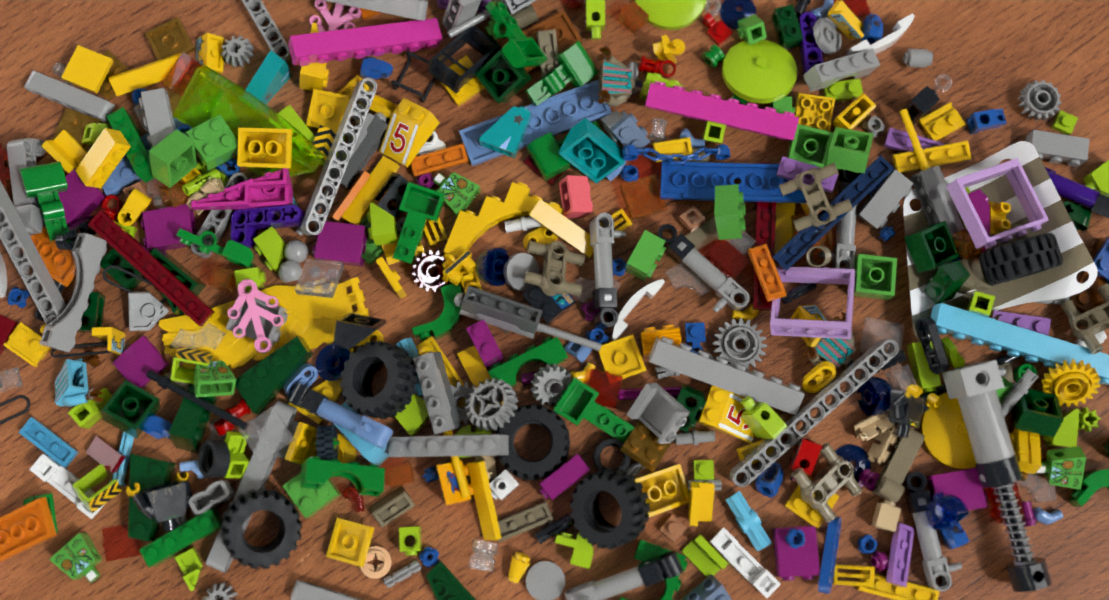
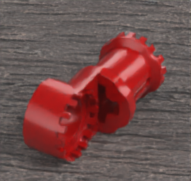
[639,55,676,78]
[101,195,123,220]
[213,399,251,435]

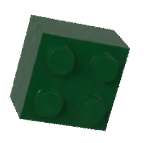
[475,49,532,103]
[904,220,960,273]
[101,380,160,439]
[1011,389,1064,437]

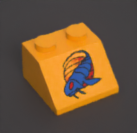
[437,460,474,506]

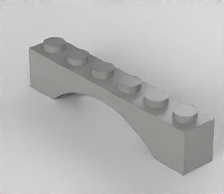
[40,233,107,353]
[389,435,509,457]

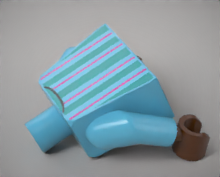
[55,354,103,407]

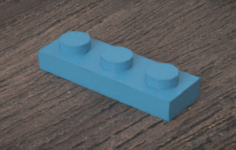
[18,417,79,468]

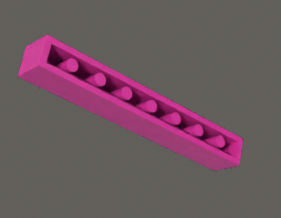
[288,18,442,66]
[645,81,799,141]

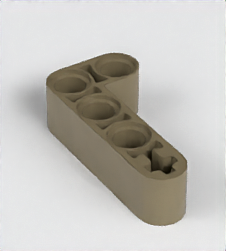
[872,428,925,503]

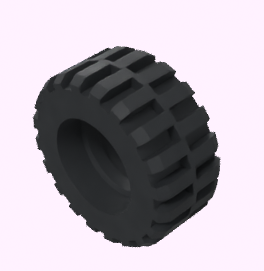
[979,232,1063,286]
[340,341,418,419]
[496,404,570,480]
[570,468,650,549]
[221,488,302,569]

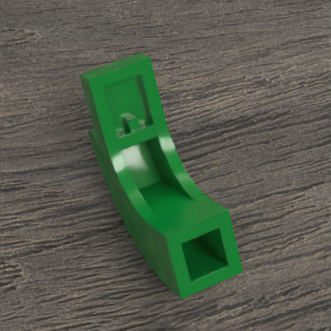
[412,284,462,340]
[1068,469,1109,507]

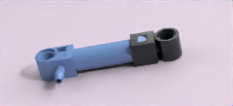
[287,383,394,449]

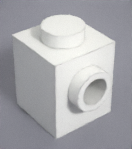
[490,470,519,500]

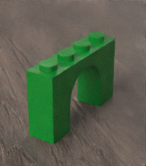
[619,539,688,600]

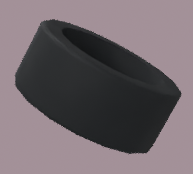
[593,438,630,471]
[198,440,230,478]

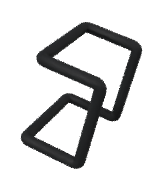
[391,51,436,103]

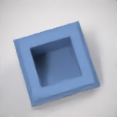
[564,334,593,363]

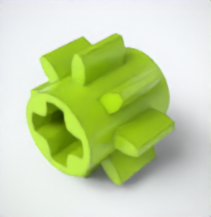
[1078,407,1101,432]

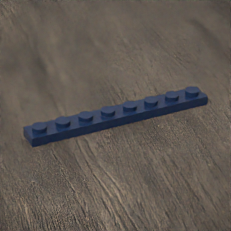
[772,155,895,272]

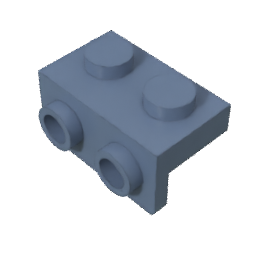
[610,110,650,149]
[682,575,732,600]

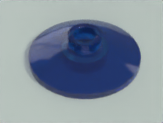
[720,0,756,29]
[316,343,351,381]
[835,445,871,483]

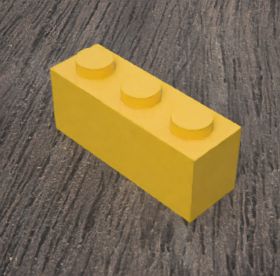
[75,128,131,188]

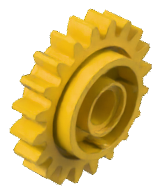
[1041,359,1100,407]

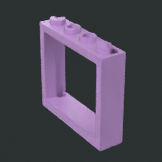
[946,158,1049,249]
[770,266,855,339]

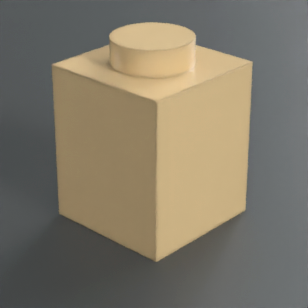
[871,500,901,532]

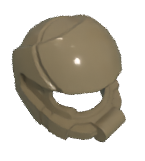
[958,256,991,294]

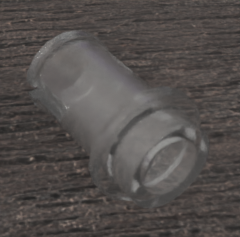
[52,62,73,86]

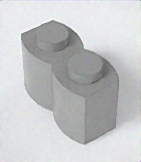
[188,480,236,514]

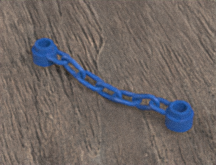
[622,144,731,164]

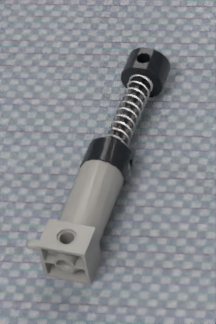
[942,360,1052,592]

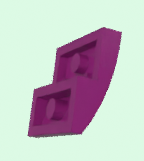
[113,336,169,389]

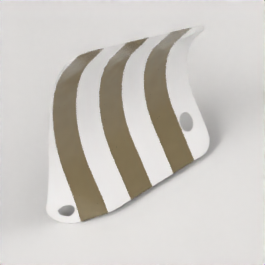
[903,141,1098,339]

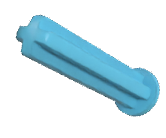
[109,431,134,486]

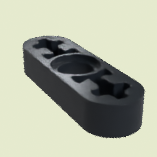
[55,216,97,250]
[916,317,949,374]

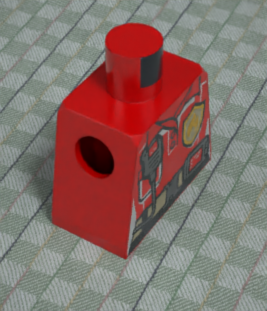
[788,437,822,483]

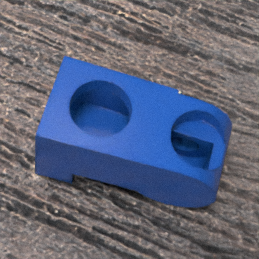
[966,109,1007,135]

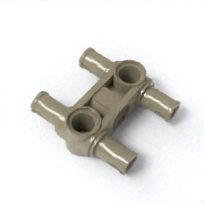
[779,163,853,232]
[523,241,585,297]
[1061,284,1109,355]
[791,443,863,522]

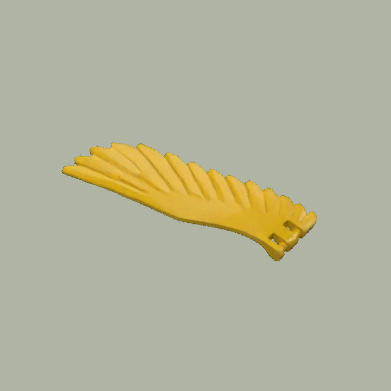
[159,277,369,370]

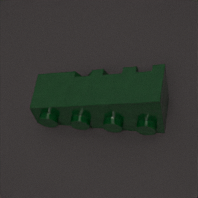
[235,336,314,414]
[128,454,176,541]

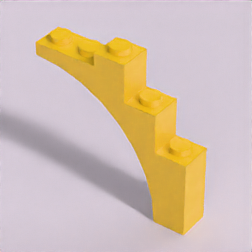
[443,182,563,259]

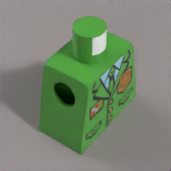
[433,172,481,217]
[193,361,236,397]
[1036,447,1086,489]
[50,533,102,583]

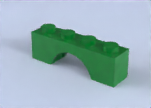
[107,107,154,183]
[488,336,568,387]
[300,456,385,497]
[140,509,223,568]

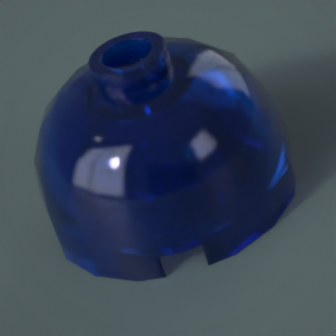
[475,248,510,286]
[857,377,893,416]
[926,492,969,530]

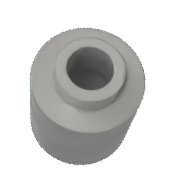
[903,49,933,68]

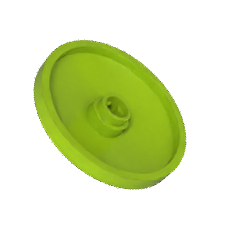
[634,0,707,30]
[722,40,797,103]

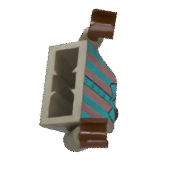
[597,47,642,107]
[802,312,856,370]

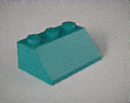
[559,118,625,184]

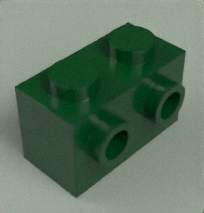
[924,260,970,304]

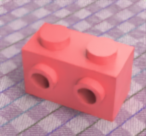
[559,175,593,218]

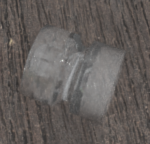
[468,539,499,572]

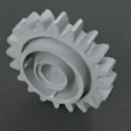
[713,318,767,370]

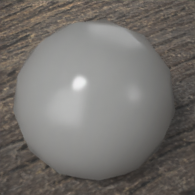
[284,240,308,263]
[278,260,303,283]

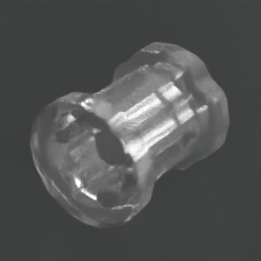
[648,118,668,141]

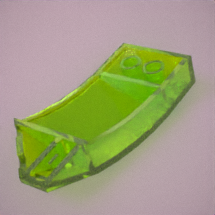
[173,65,325,177]

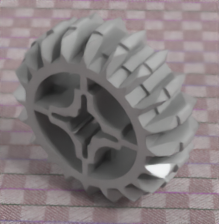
[465,378,518,431]

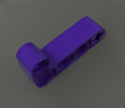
[798,12,837,84]
[231,205,306,248]

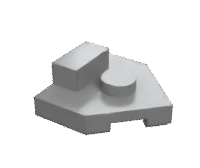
[128,291,169,331]

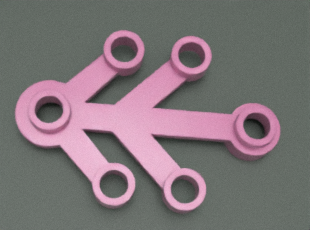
[309,0,362,32]
[228,279,284,353]

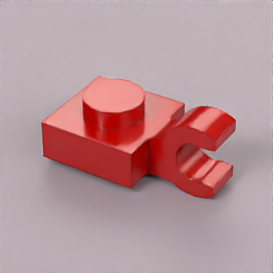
[701,12,733,47]

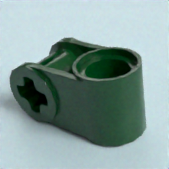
[1063,201,1093,231]

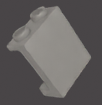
[226,298,288,346]
[627,383,690,444]

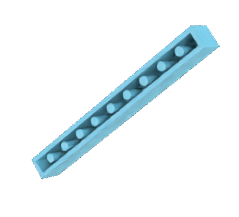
[930,303,1109,385]

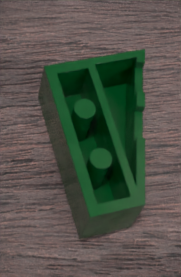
[151,248,206,315]
[168,384,217,454]

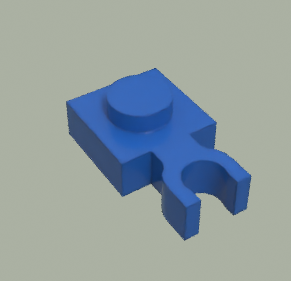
[684,322,706,350]

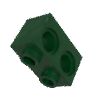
[771,4,803,50]
[100,248,146,291]
[77,292,105,333]
[676,384,706,433]

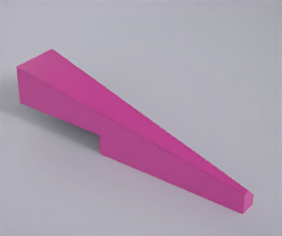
[191,168,293,210]

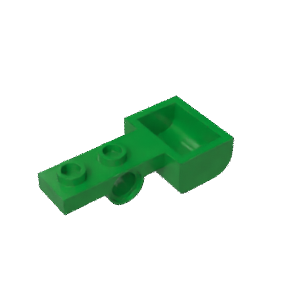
[485,1,548,68]
[525,40,599,106]
[527,121,603,181]
[19,161,69,242]
[393,182,445,264]
[177,228,255,269]
[553,376,634,443]

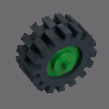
[315,425,340,461]

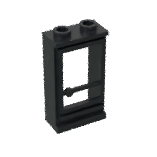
[427,26,500,94]

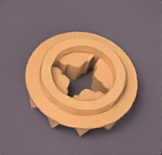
[360,546,392,579]

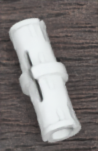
[504,216,543,233]

